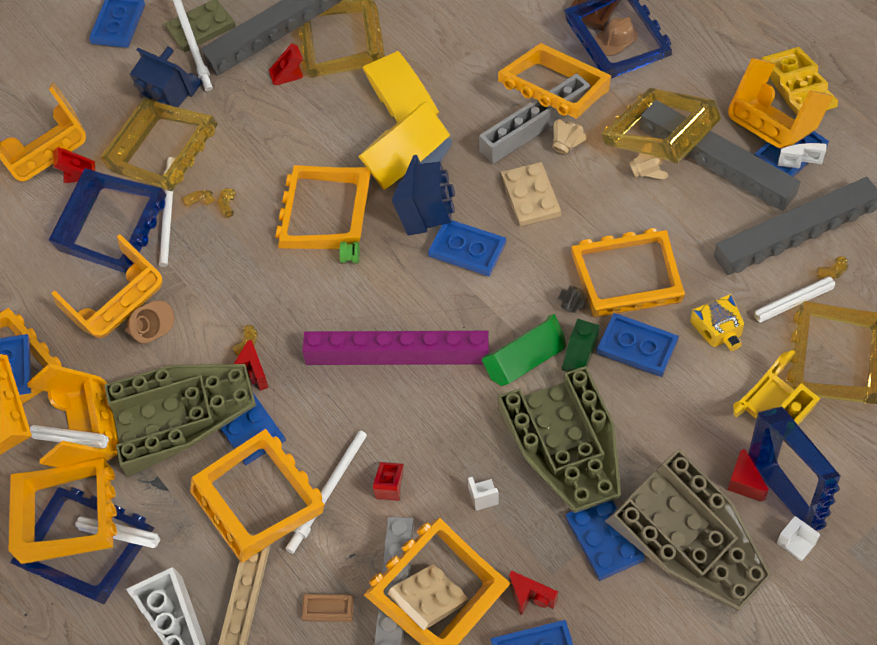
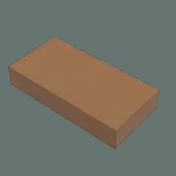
[301,594,355,622]

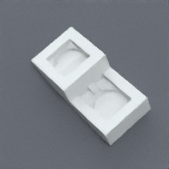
[778,143,826,168]

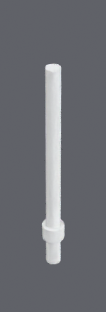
[173,0,213,91]
[159,157,177,267]
[285,431,367,554]

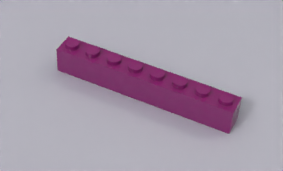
[302,330,489,365]

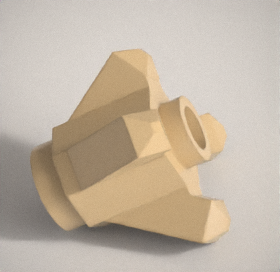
[552,119,587,155]
[629,141,668,180]

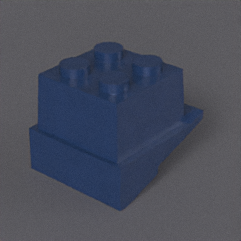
[130,46,202,112]
[392,155,455,236]

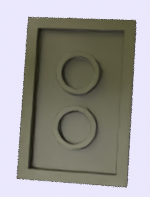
[165,0,236,52]

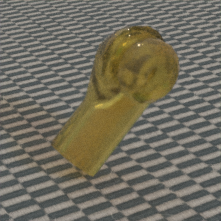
[217,188,236,218]
[182,190,215,207]
[817,256,848,279]
[232,325,258,356]

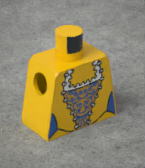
[690,294,744,351]

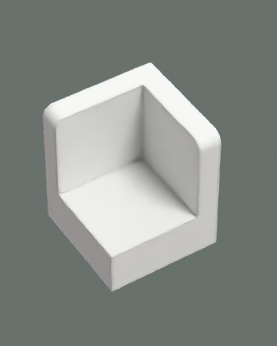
[468,477,499,511]
[776,516,820,561]

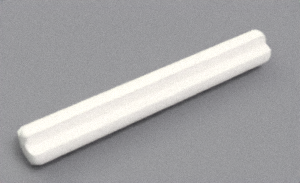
[754,277,835,322]
[30,425,109,448]
[75,516,160,548]

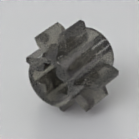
[558,285,588,313]

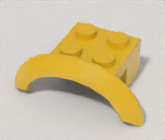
[733,350,821,441]

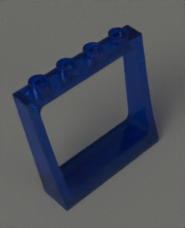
[564,0,672,79]
[49,168,167,273]
[748,406,841,531]
[10,487,154,605]

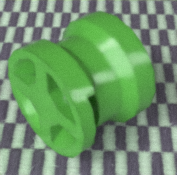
[340,241,360,264]

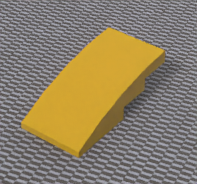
[761,47,838,115]
[362,51,439,122]
[359,101,450,190]

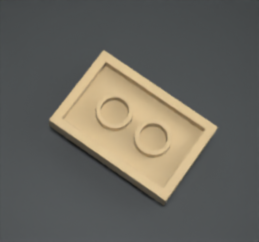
[501,162,561,227]
[387,564,469,630]

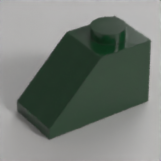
[562,318,600,372]

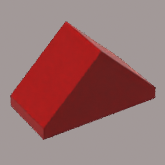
[727,449,769,502]

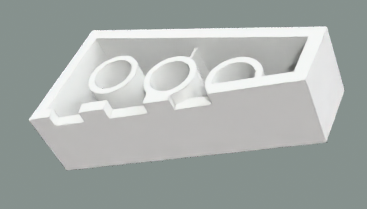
[126,567,206,645]

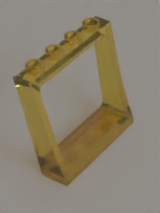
[298,0,385,78]
[601,88,721,163]
[100,98,218,192]
[786,301,877,404]

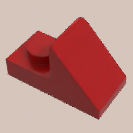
[268,43,303,86]
[53,147,95,183]
[234,339,269,391]
[373,462,404,501]
[509,570,558,615]

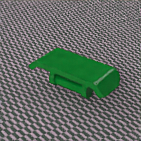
[482,314,566,386]

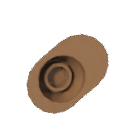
[594,16,638,56]
[124,300,175,344]

